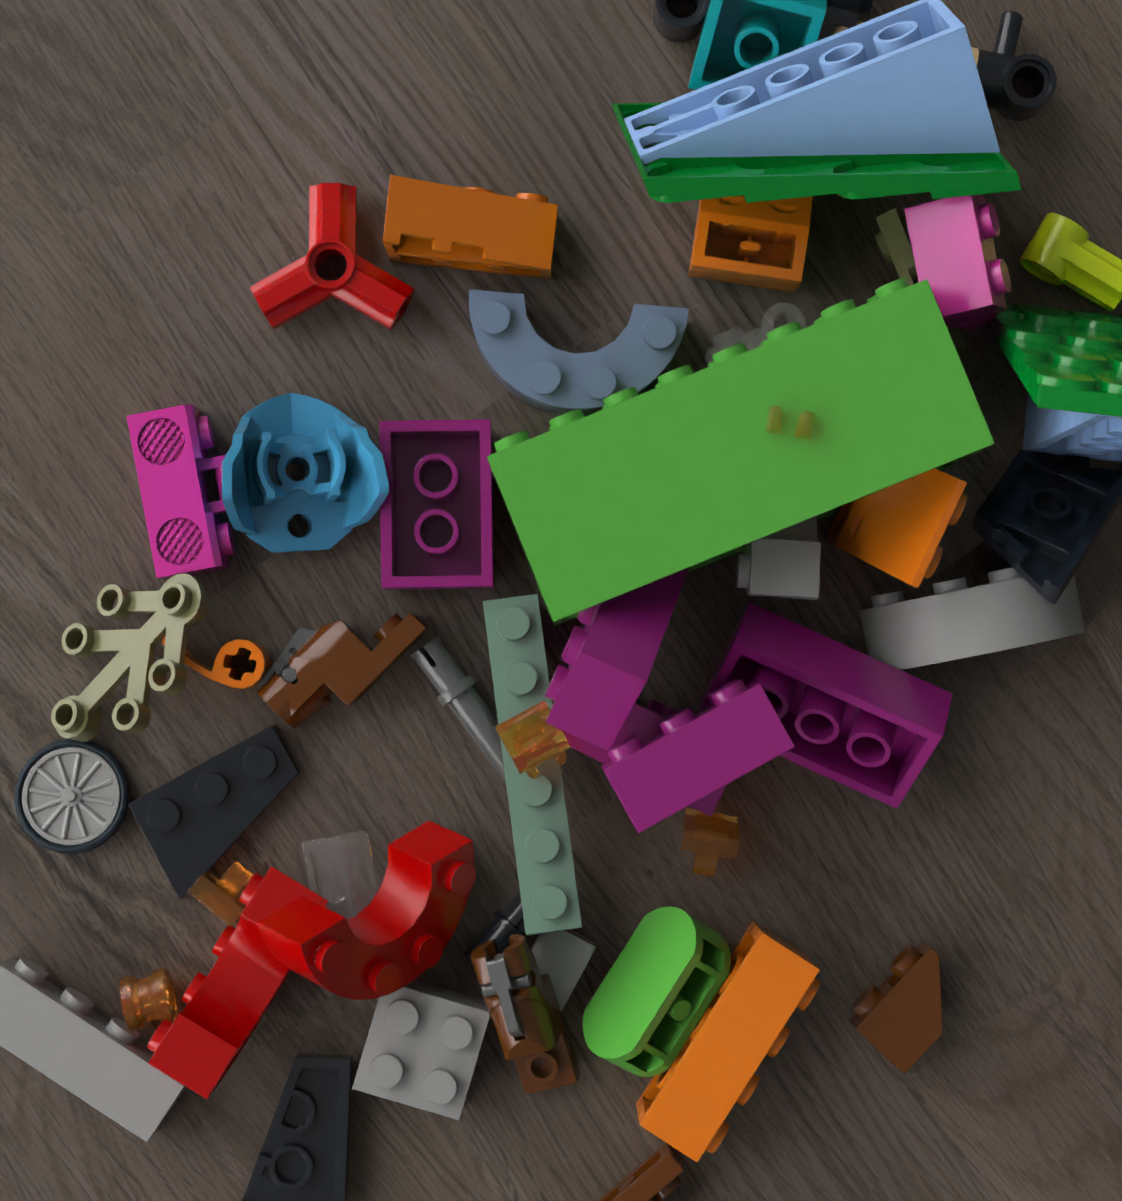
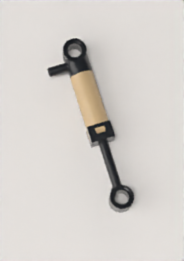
[653,0,1057,121]

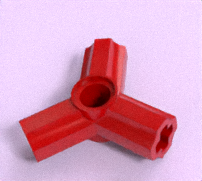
[249,183,415,331]

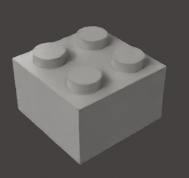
[352,980,490,1120]

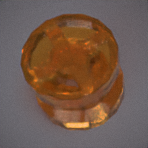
[119,967,177,1031]

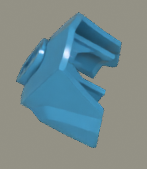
[222,393,389,553]

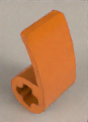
[162,636,272,689]

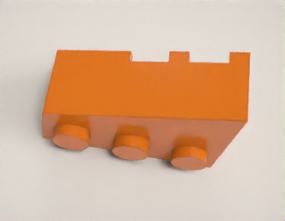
[383,175,558,279]

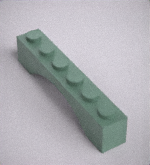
[483,594,582,936]

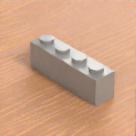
[0,957,186,1142]

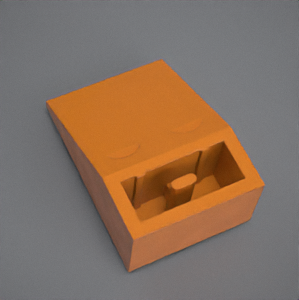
[688,195,813,293]
[824,468,967,588]

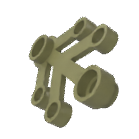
[51,573,210,742]

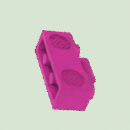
[126,404,235,580]

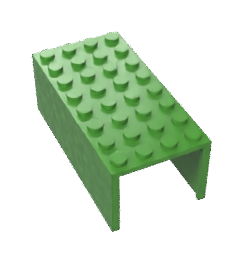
[487,277,995,627]

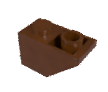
[849,941,942,1075]

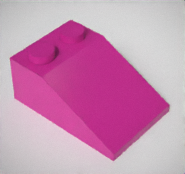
[904,195,1011,331]

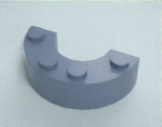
[469,289,689,416]

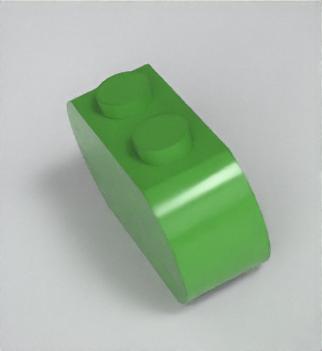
[583,906,731,1077]

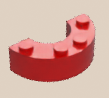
[258,821,476,1000]
[147,866,329,1099]

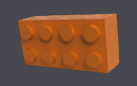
[636,921,821,1163]

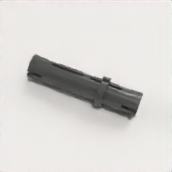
[411,635,507,788]

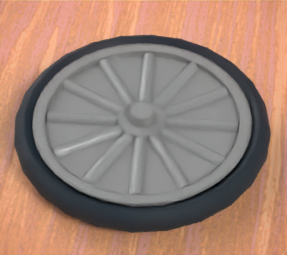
[14,739,130,854]

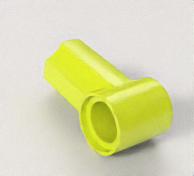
[1019,213,1122,312]

